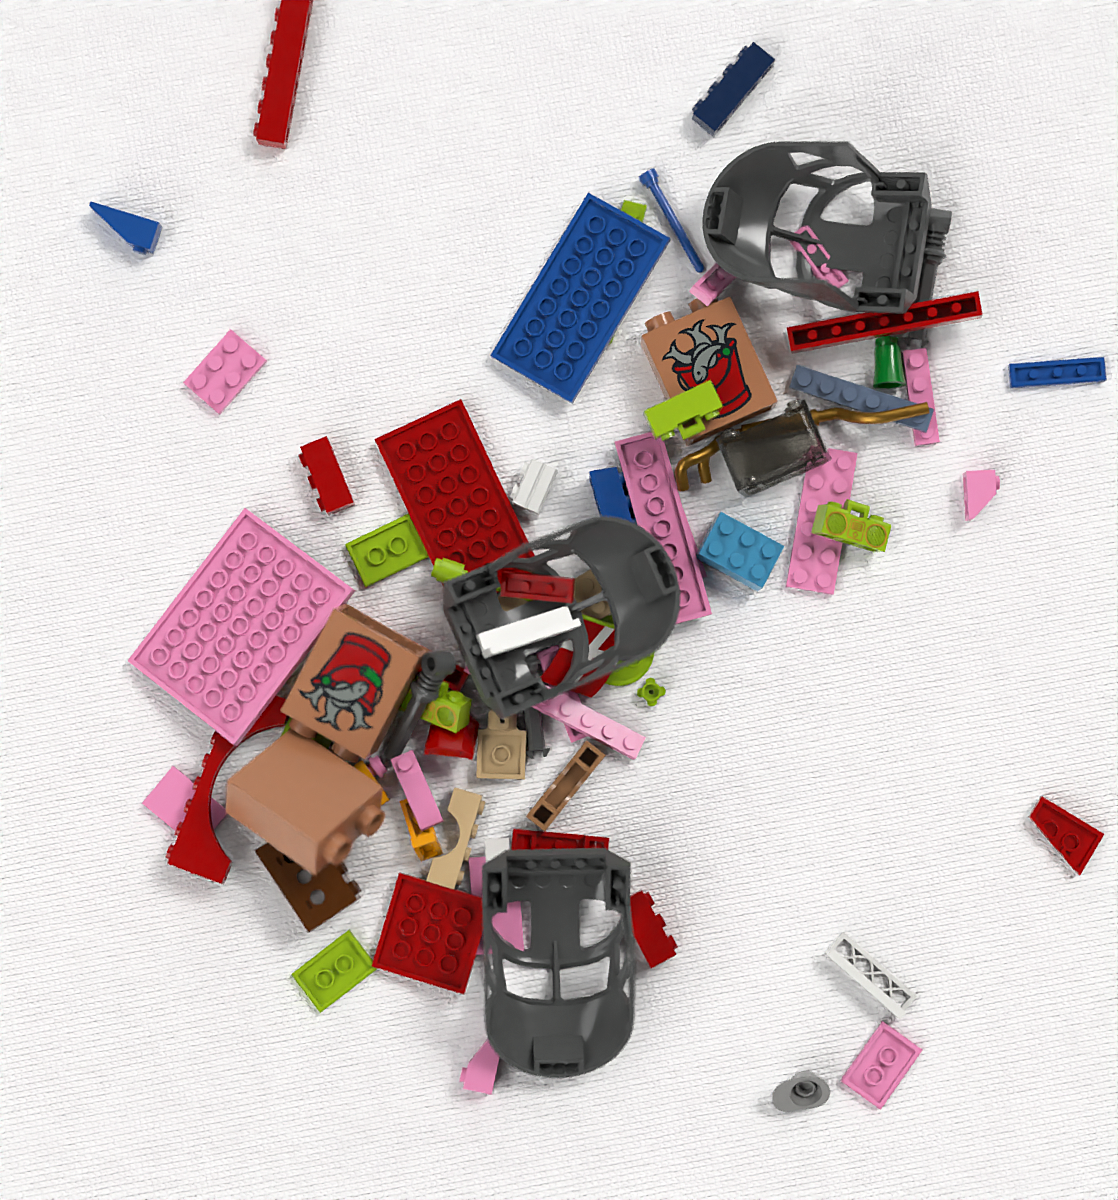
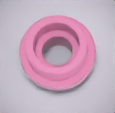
[367,755,388,778]

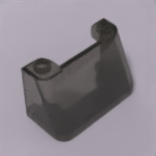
[716,399,832,497]

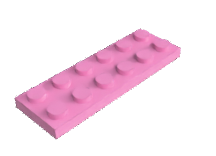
[786,445,858,595]

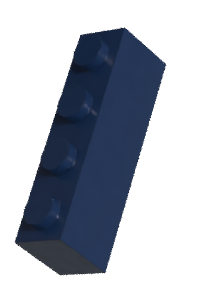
[692,41,776,137]

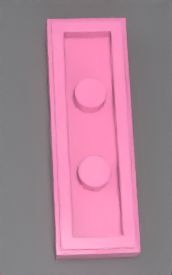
[789,225,849,288]
[689,263,737,307]

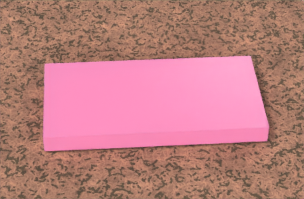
[469,856,524,955]

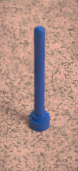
[638,168,704,273]

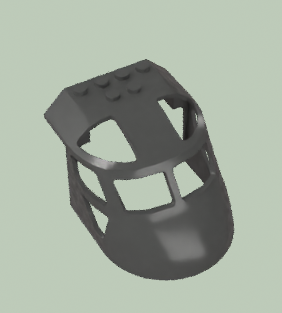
[702,141,932,314]
[443,516,680,719]
[482,848,636,1078]

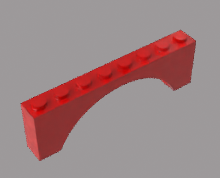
[165,695,290,885]

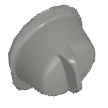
[772,1071,830,1112]

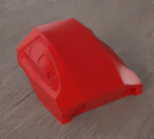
[424,715,479,760]

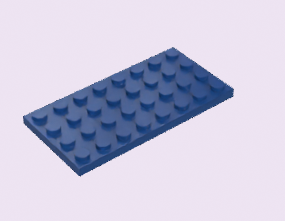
[490,192,671,404]

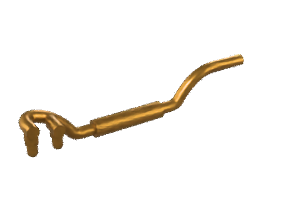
[674,402,929,491]

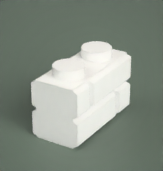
[510,459,558,516]

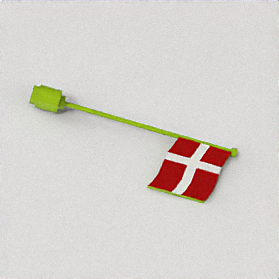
[431,558,617,698]

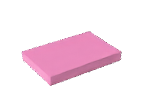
[142,766,227,830]
[840,1021,923,1110]

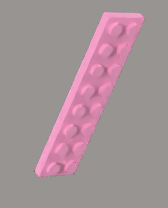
[614,432,712,625]

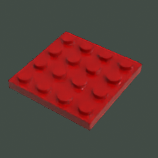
[372,872,483,995]

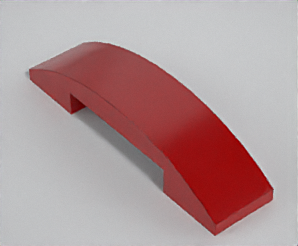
[511,829,609,850]

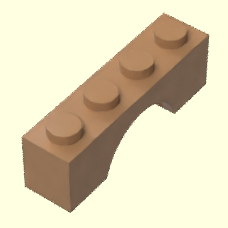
[526,740,606,832]

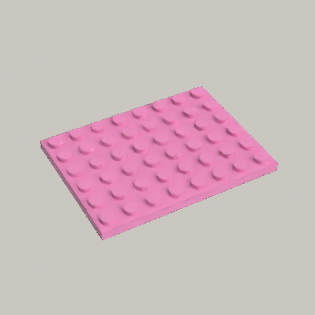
[128,508,355,746]

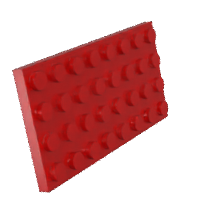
[374,399,535,594]

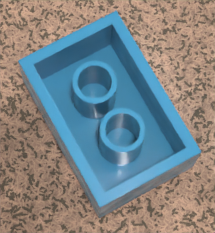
[696,512,784,591]

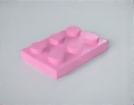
[183,329,267,415]

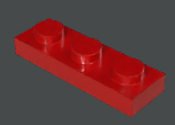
[500,571,575,603]

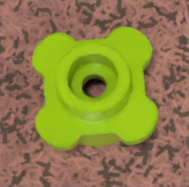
[637,678,666,706]

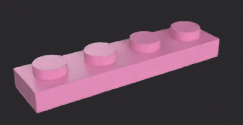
[902,348,940,446]

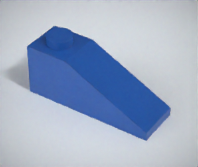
[89,201,162,255]

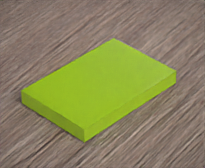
[345,513,429,588]
[291,929,378,1013]

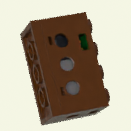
[254,842,362,933]

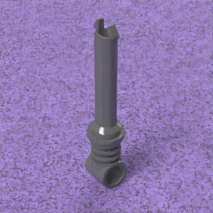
[904,208,952,348]
[380,650,456,764]
[524,652,550,759]

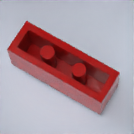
[298,436,355,516]
[630,889,678,968]

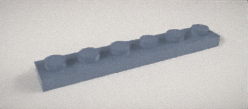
[789,365,934,433]

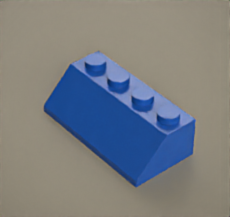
[589,467,637,524]

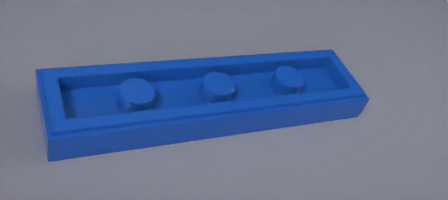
[1008,357,1107,389]

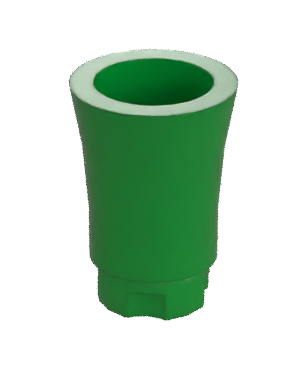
[872,336,906,390]

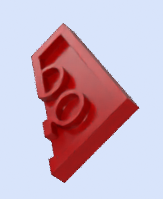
[1028,796,1105,876]

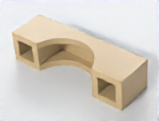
[426,787,486,889]

